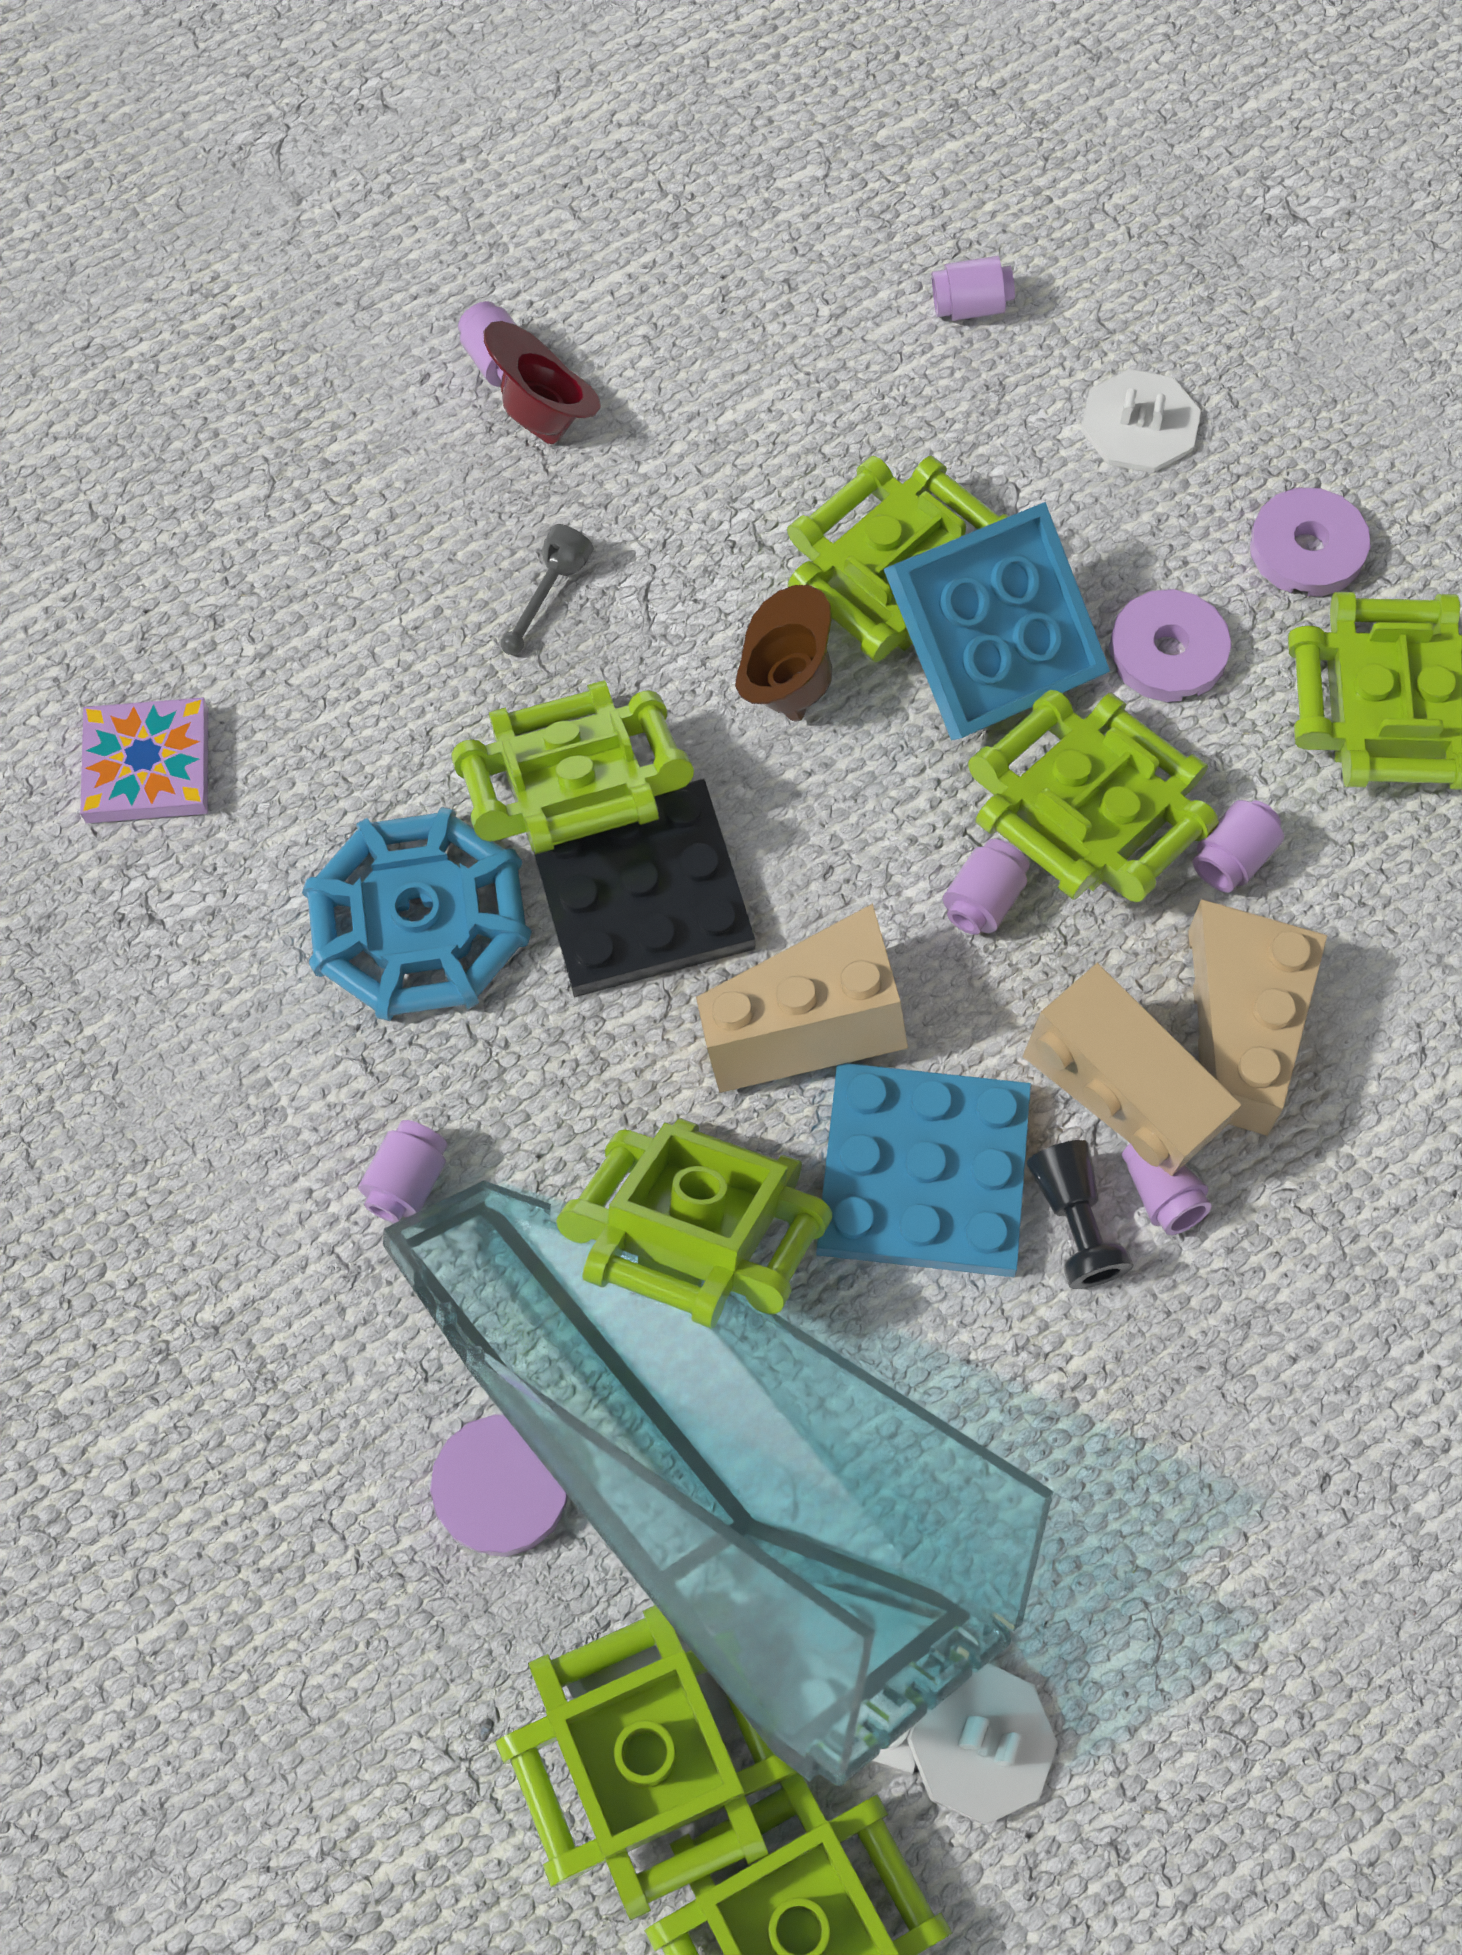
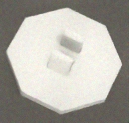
[1080,369,1201,473]
[907,1661,1058,1825]

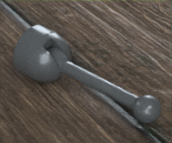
[500,524,594,655]

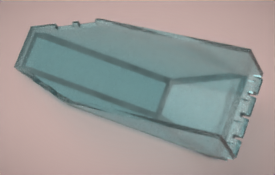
[383,1180,1054,1786]

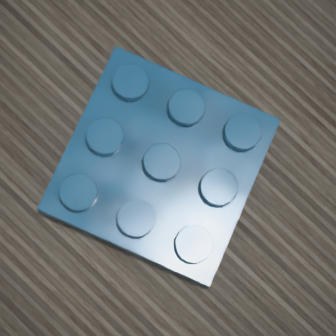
[884,502,1110,741]
[816,1063,1031,1278]

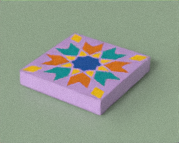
[80,697,208,823]

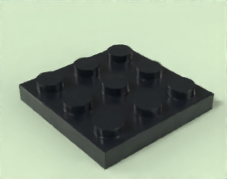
[533,778,756,997]

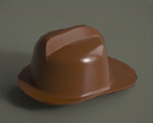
[735,585,833,722]

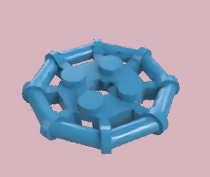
[302,807,532,1021]

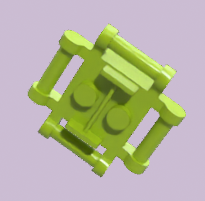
[787,455,1009,662]
[1288,592,1462,790]
[451,680,694,854]
[968,690,1219,902]
[556,1118,832,1329]
[495,1602,799,1921]
[644,1771,953,1955]

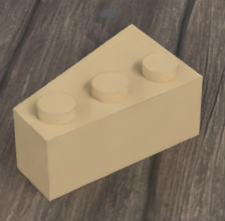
[1188,899,1327,1136]
[696,904,908,1093]
[1022,963,1241,1176]

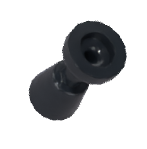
[1027,1140,1134,1289]

